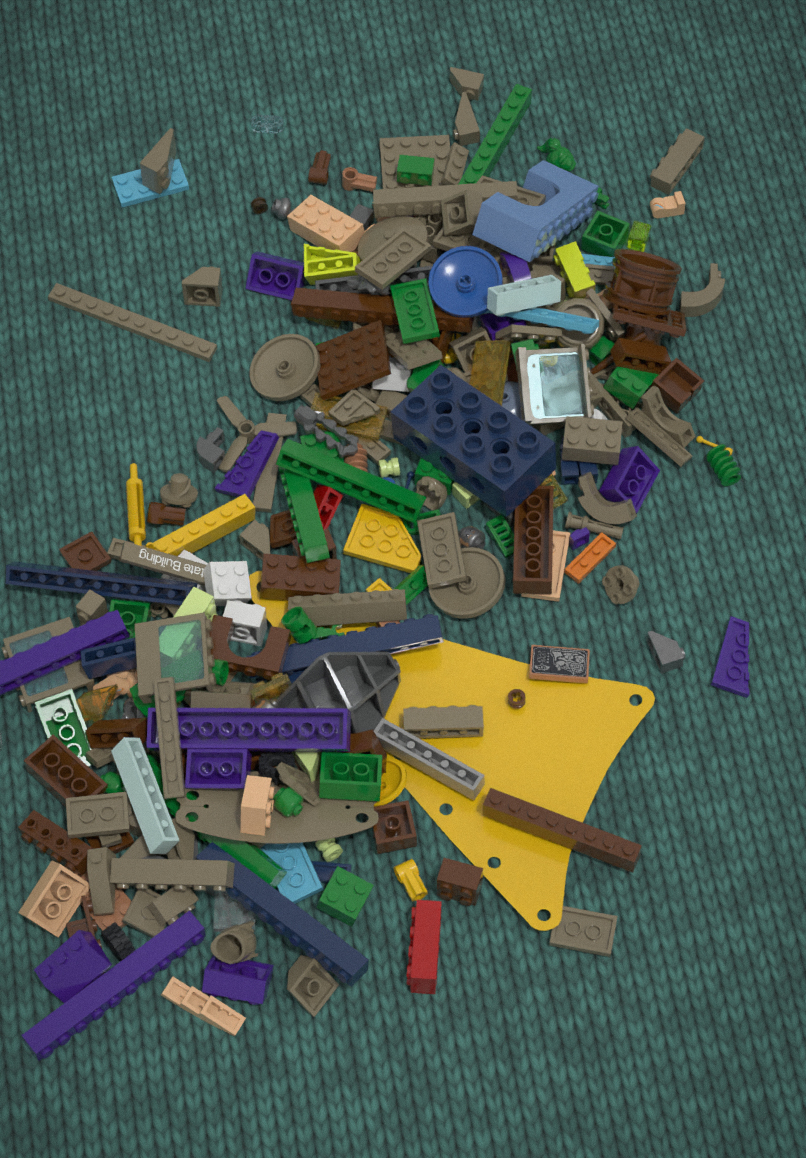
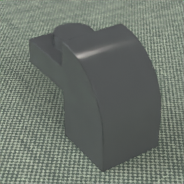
[197,427,225,473]

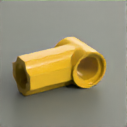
[393,859,428,901]

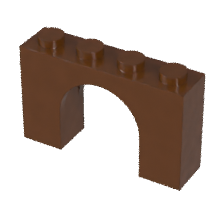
[202,615,291,680]

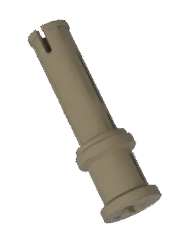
[565,512,624,540]

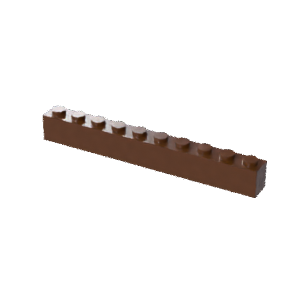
[291,287,475,333]

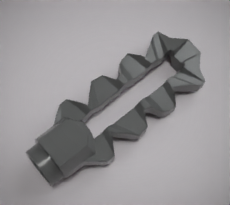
[294,405,359,458]

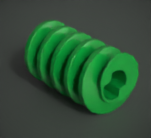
[706,444,741,487]

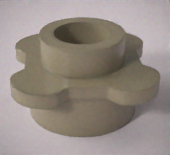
[151,602,169,619]

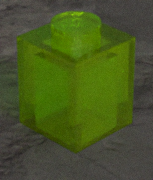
[627,220,651,252]

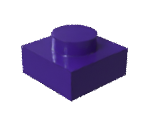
[569,527,590,550]

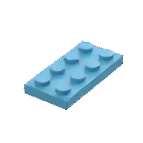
[112,159,189,208]
[261,842,324,904]

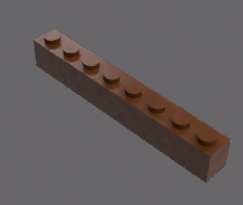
[483,788,642,873]

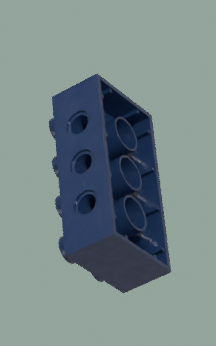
[390,365,556,517]

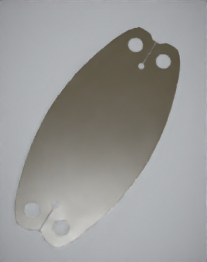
[175,771,378,844]

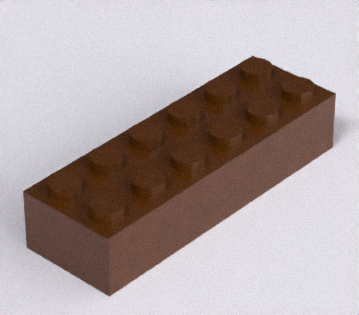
[513,486,554,594]

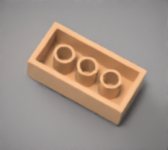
[287,195,365,252]

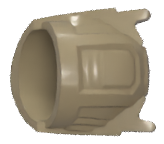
[210,921,258,964]

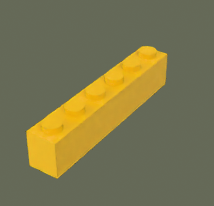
[153,494,255,556]

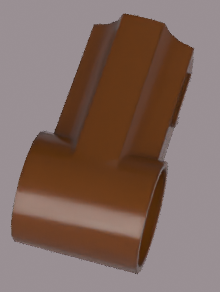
[308,150,331,185]
[147,502,186,525]

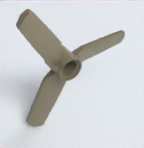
[217,396,297,472]

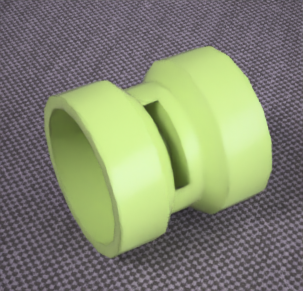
[378,457,400,478]
[315,838,343,862]

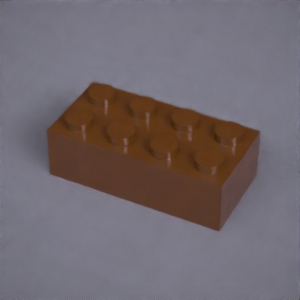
[260,553,341,601]

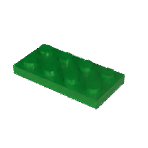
[390,278,440,344]

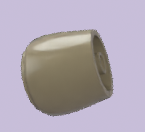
[551,298,604,350]

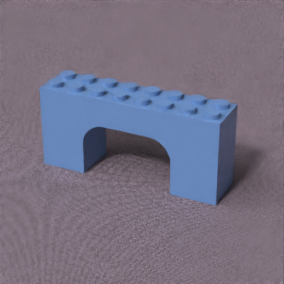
[472,160,599,262]

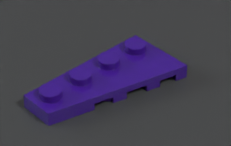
[711,616,749,698]

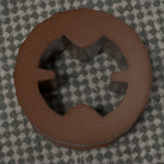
[508,689,526,709]

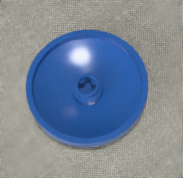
[429,246,503,318]

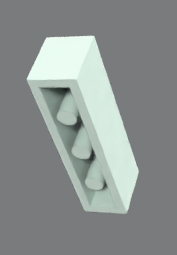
[487,275,561,316]

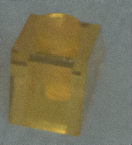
[76,684,118,721]

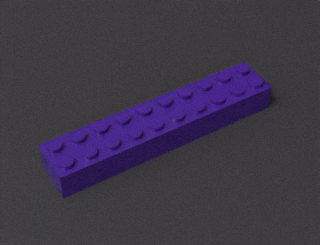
[147,708,351,752]

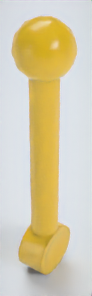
[696,436,733,456]

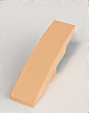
[161,977,246,1036]

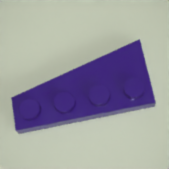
[214,430,279,498]

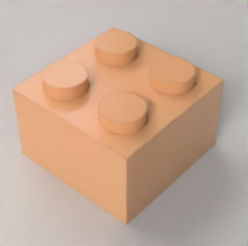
[240,775,275,836]

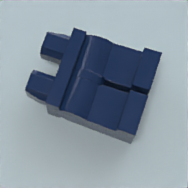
[559,437,598,485]

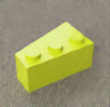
[553,241,596,299]
[304,244,361,285]

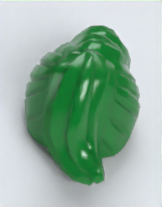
[537,138,576,172]

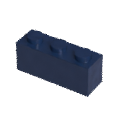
[81,637,137,679]

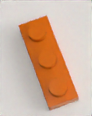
[564,532,616,584]

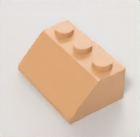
[18,861,90,938]

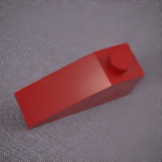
[314,485,343,530]

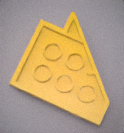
[343,504,422,573]

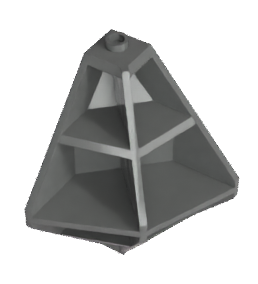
[275,652,401,734]

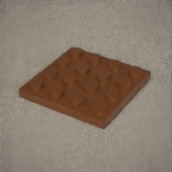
[315,320,391,400]

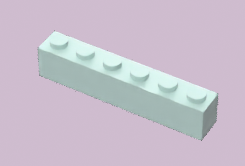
[111,737,180,854]

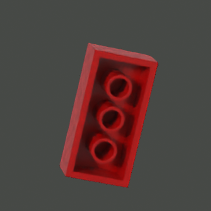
[407,900,442,994]

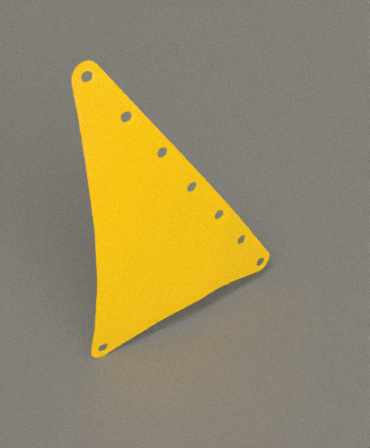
[249,571,655,931]

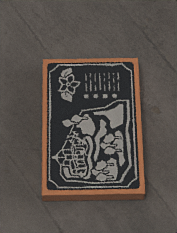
[529,645,590,683]

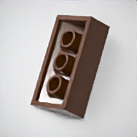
[24,735,108,807]

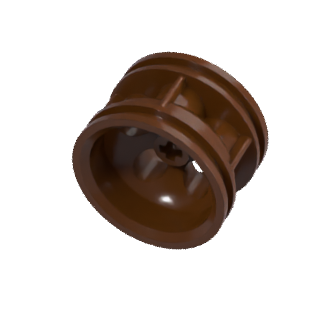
[603,249,682,315]

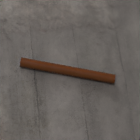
[590,330,648,375]

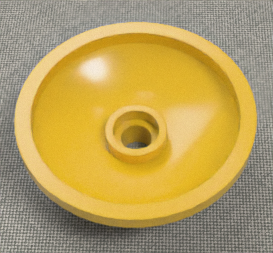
[358,758,407,807]

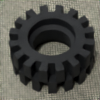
[259,752,295,785]
[101,922,135,961]

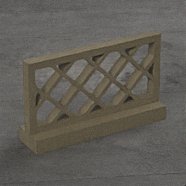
[590,365,644,438]

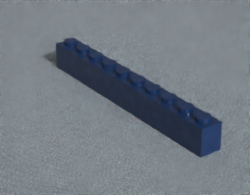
[6,561,197,605]
[246,614,444,683]
[196,842,369,987]

